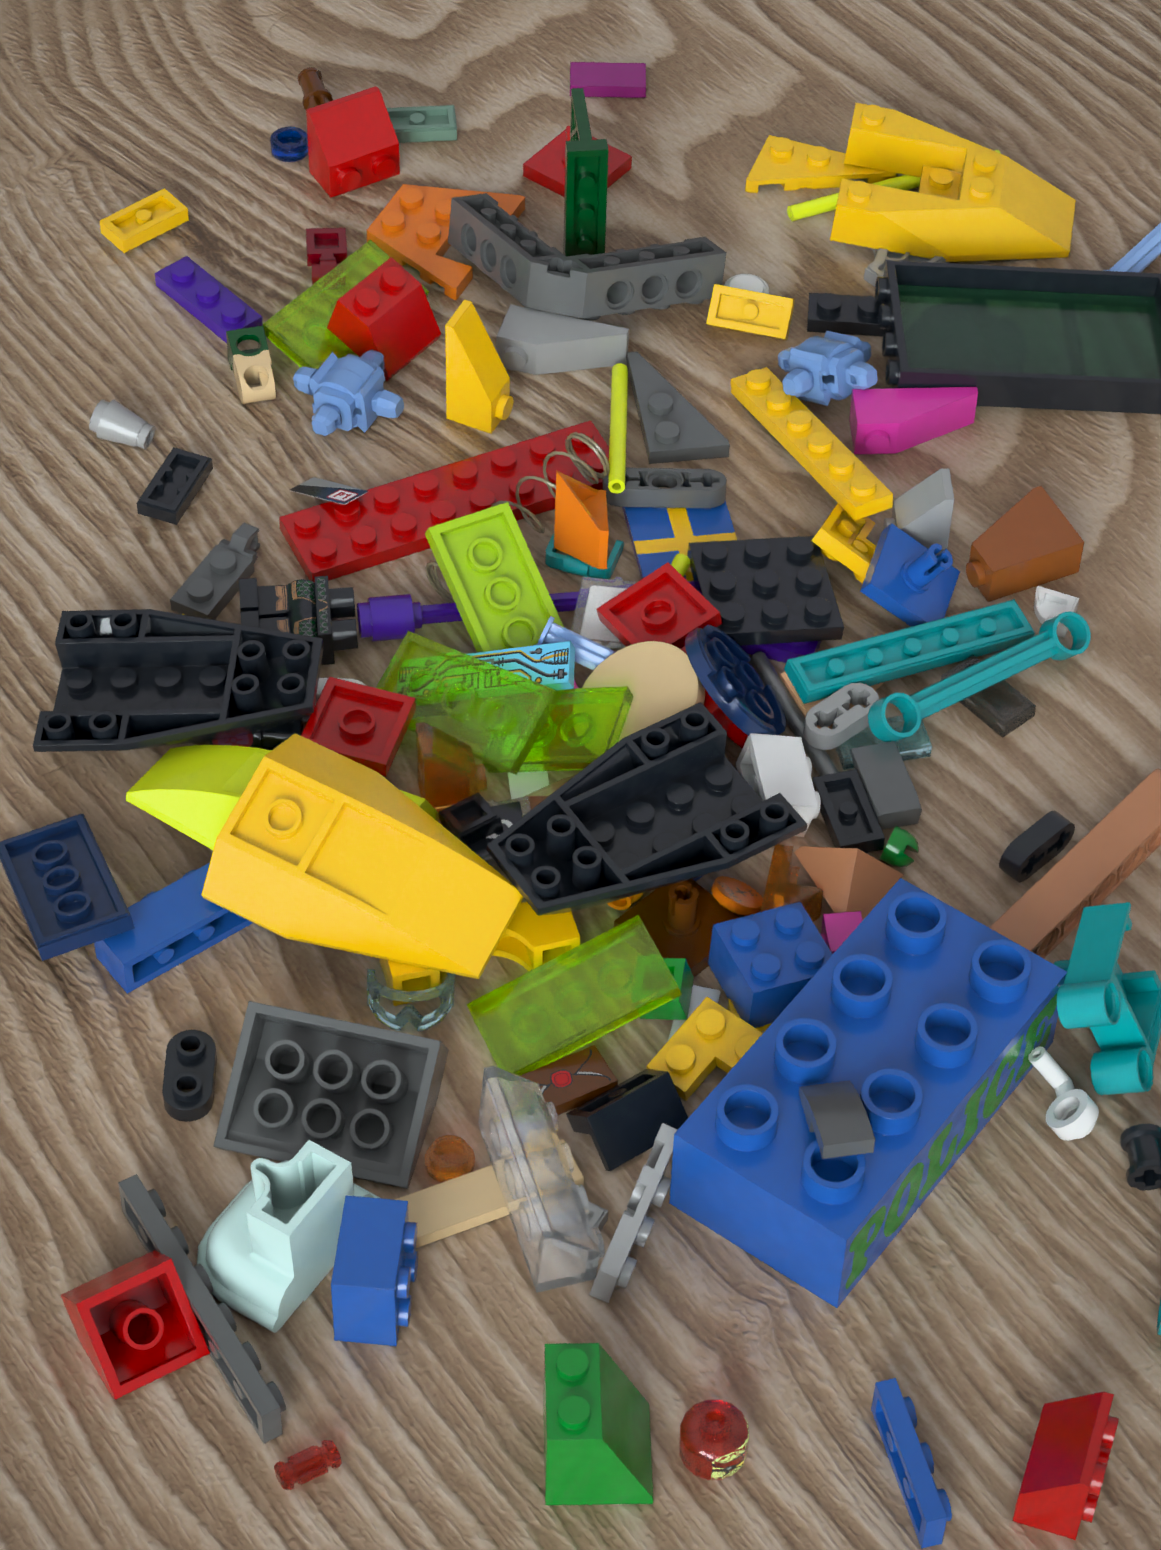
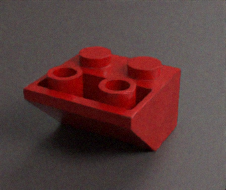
[1012,1392,1119,1540]

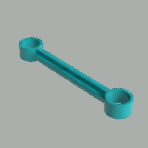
[868,611,1091,742]

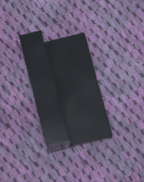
[566,1069,688,1171]

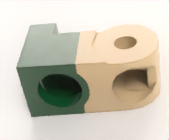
[226,326,276,404]

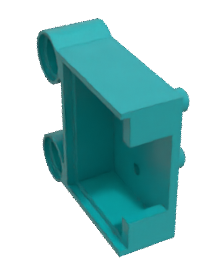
[1054,902,1161,1096]

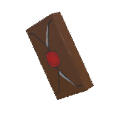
[507,1045,618,1127]

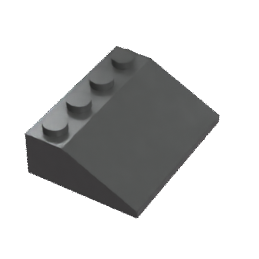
[213,1001,449,1189]

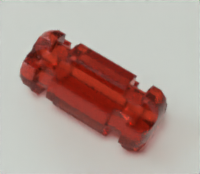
[274,1440,342,1490]

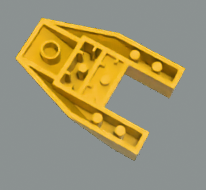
[830,103,1076,262]

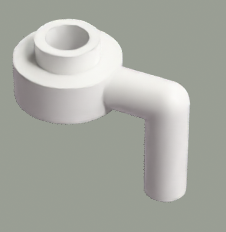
[1028,1047,1099,1141]

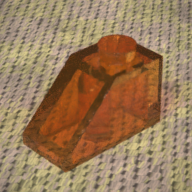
[416,722,487,812]

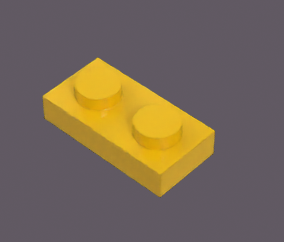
[99,188,189,253]
[706,284,795,340]

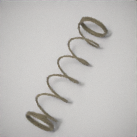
[425,432,610,603]

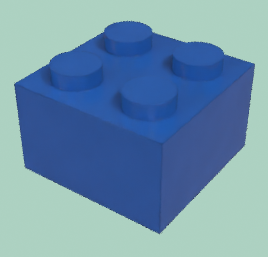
[708,902,833,1028]
[331,1195,418,1346]

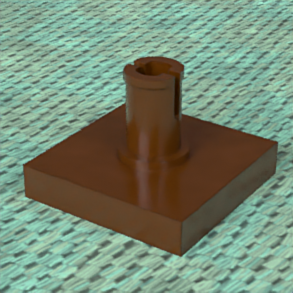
[614,879,740,977]

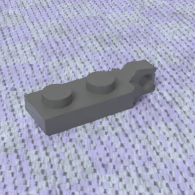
[170,523,260,620]

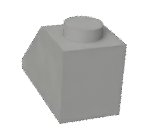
[884,468,954,555]

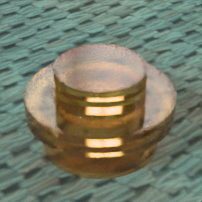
[425,1135,475,1183]

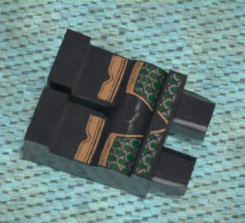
[239,576,358,665]

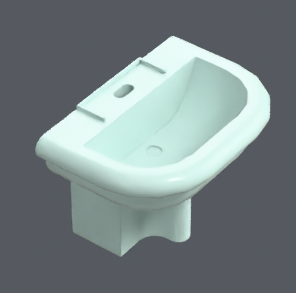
[197,1140,380,1333]

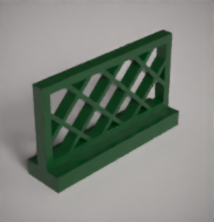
[563,88,608,257]

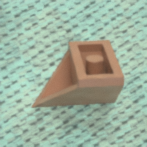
[794,846,904,920]

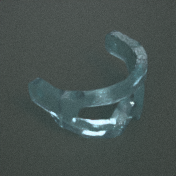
[367,969,456,1031]

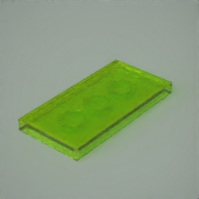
[263,240,429,369]
[376,631,560,775]
[466,915,682,1084]

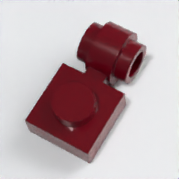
[306,228,347,292]

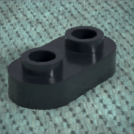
[162,1030,217,1122]

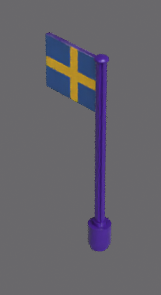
[357,500,737,642]

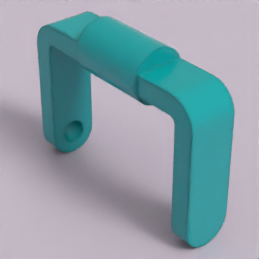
[545,533,624,580]

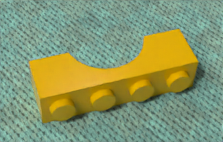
[380,901,580,1006]

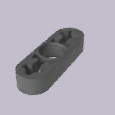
[602,468,727,508]

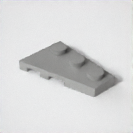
[589,1123,678,1303]

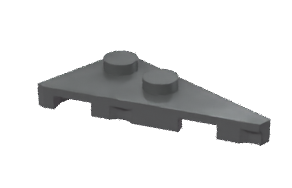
[626,352,730,464]

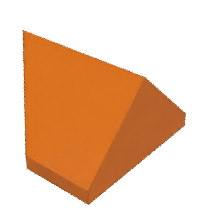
[554,470,609,569]

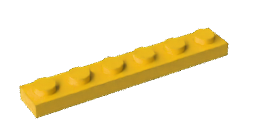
[730,367,893,521]

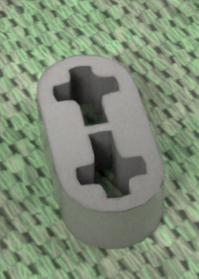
[803,683,879,750]

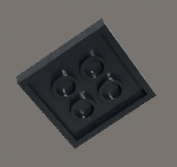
[687,536,844,646]

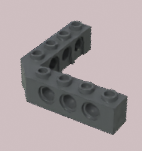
[448,193,726,320]

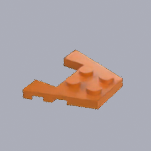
[367,184,525,300]

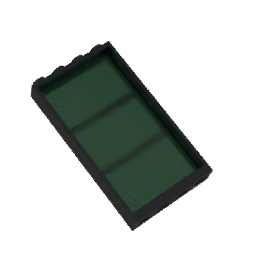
[875,260,1161,414]

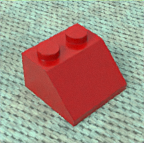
[306,86,400,198]
[327,257,441,381]
[61,1250,210,1400]

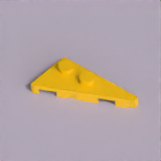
[745,135,898,193]

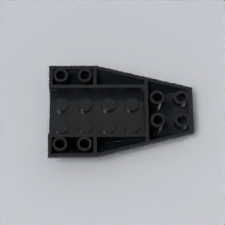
[33,609,324,752]
[487,702,807,915]

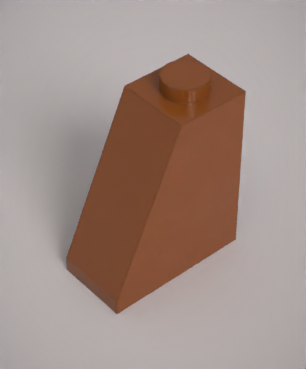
[966,486,1084,602]

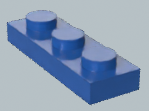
[871,1378,952,1549]

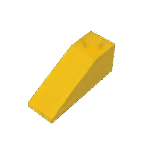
[445,299,514,434]

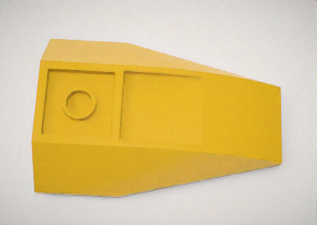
[201,733,524,979]

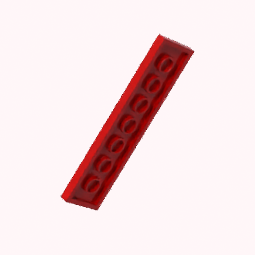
[279,420,609,582]

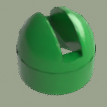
[880,826,919,867]

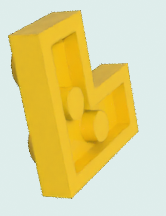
[811,503,876,584]
[646,997,763,1101]

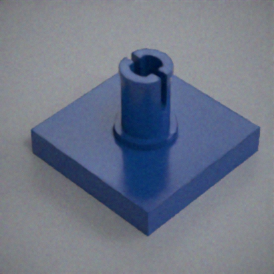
[860,523,960,627]

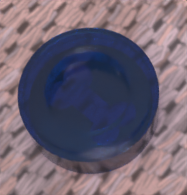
[270,126,308,162]

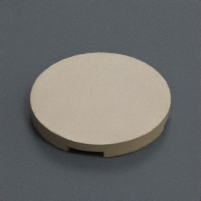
[574,641,705,759]

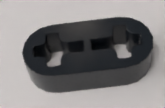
[999,810,1075,883]

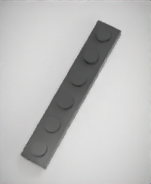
[118,1174,286,1443]

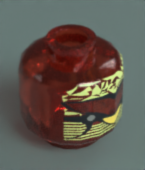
[679,1399,749,1480]

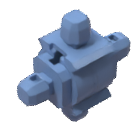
[778,331,878,406]
[293,350,404,436]

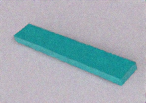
[784,599,1035,704]

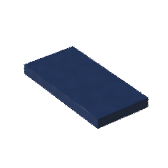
[0,814,135,961]

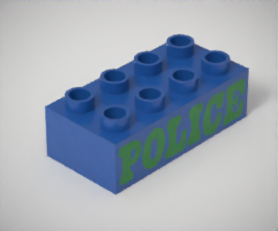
[669,878,1067,1308]

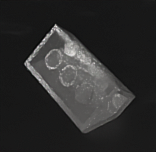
[478,1066,605,1293]

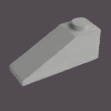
[496,304,629,375]

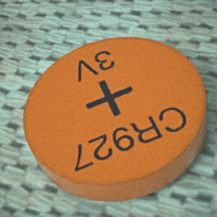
[711,876,764,916]

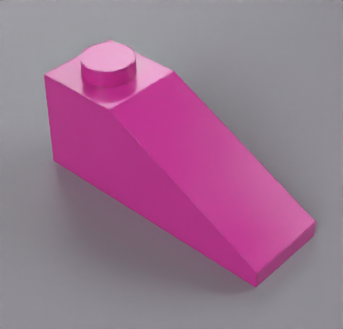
[849,387,978,454]

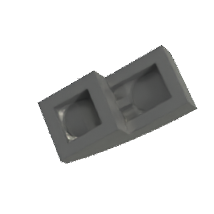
[799,1080,875,1159]

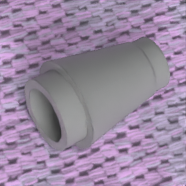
[89,399,156,450]

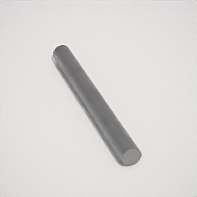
[749,652,839,776]

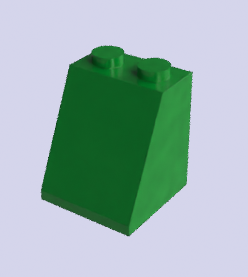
[543,1343,653,1505]

